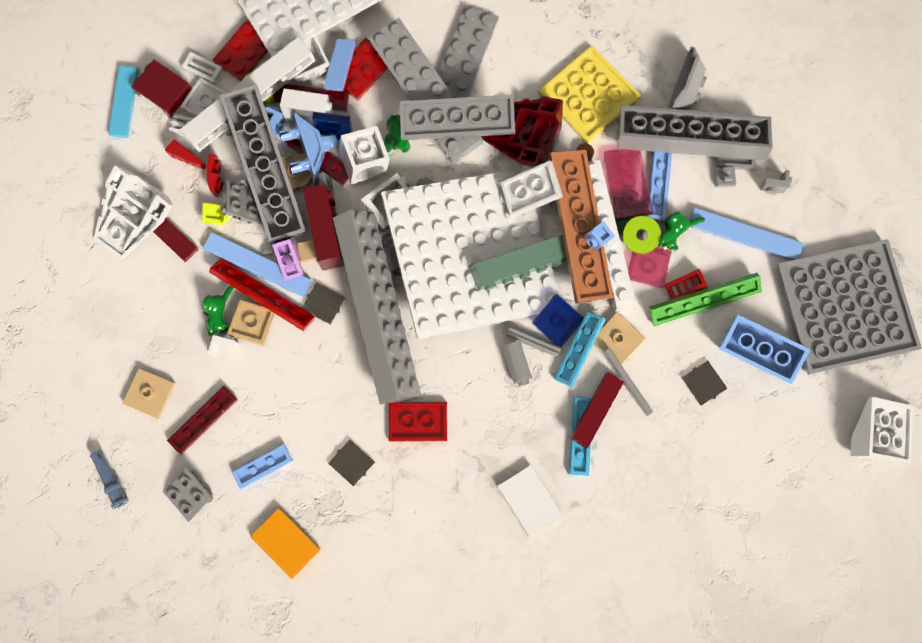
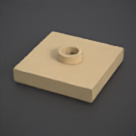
[227,299,275,347]
[594,313,645,364]
[122,368,175,419]

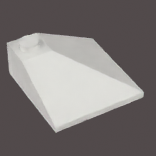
[850,397,913,464]

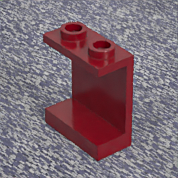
[131,59,192,118]

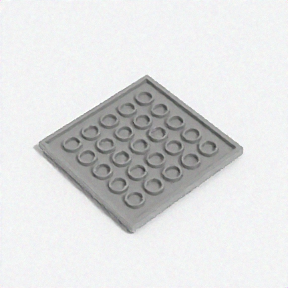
[776,239,922,375]

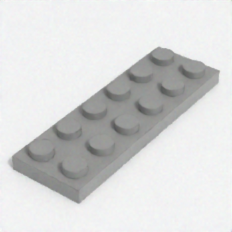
[438,5,499,98]
[400,95,515,140]

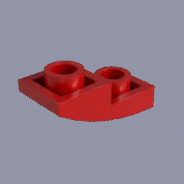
[206,153,224,197]

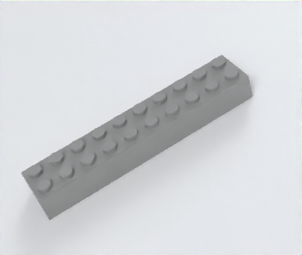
[333,210,421,404]

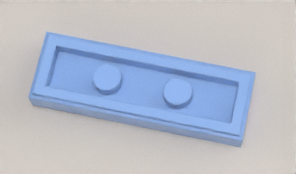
[324,39,356,91]
[232,444,293,489]

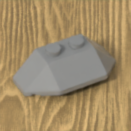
[668,46,707,110]

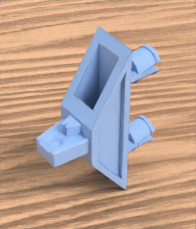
[279,112,337,184]

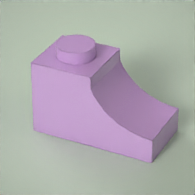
[272,236,304,281]

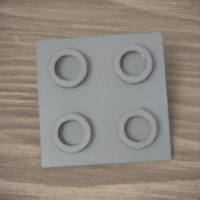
[220,181,260,224]
[164,468,214,522]

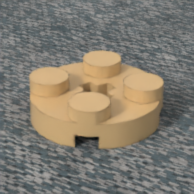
[282,153,312,191]

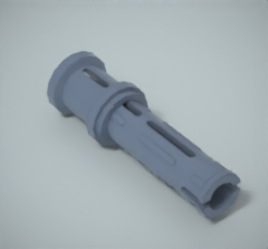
[90,450,129,509]

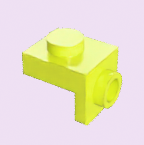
[201,203,231,226]

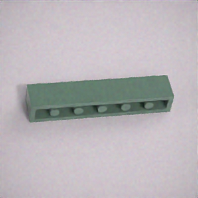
[470,235,567,291]

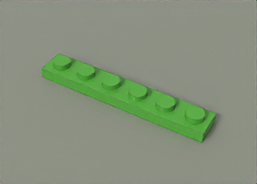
[649,273,762,326]

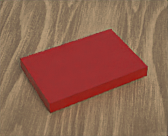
[389,402,447,442]

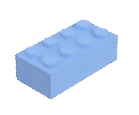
[718,313,811,384]

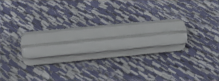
[506,326,561,357]

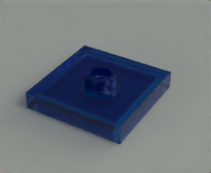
[312,112,353,140]
[532,294,584,348]

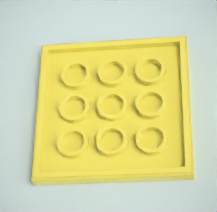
[538,45,642,144]

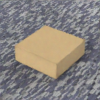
[297,240,317,262]

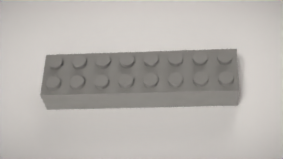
[368,18,483,164]
[219,84,307,243]
[617,105,773,161]

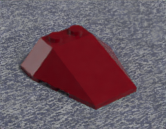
[481,96,563,167]

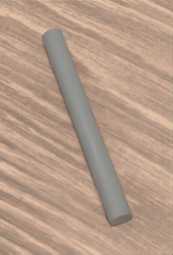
[603,347,653,416]

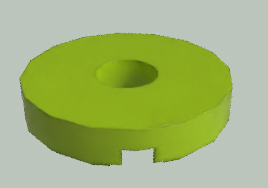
[623,216,661,254]

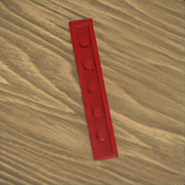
[209,258,315,331]

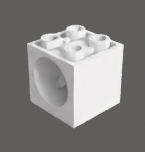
[339,126,390,184]

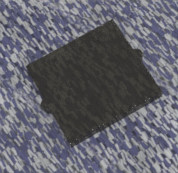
[302,282,345,325]
[682,361,728,406]
[328,440,375,486]

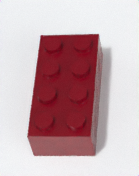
[303,184,345,270]

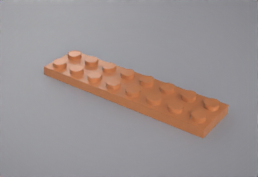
[548,150,614,304]

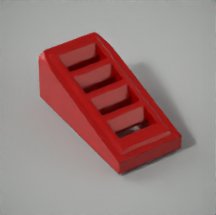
[165,139,206,170]
[664,269,708,300]

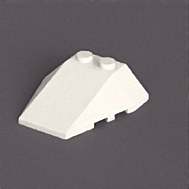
[94,165,172,259]

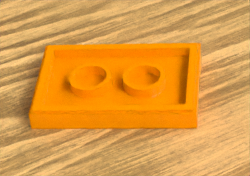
[250,508,321,579]

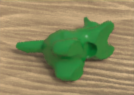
[384,115,411,153]
[657,211,705,251]
[201,286,234,336]

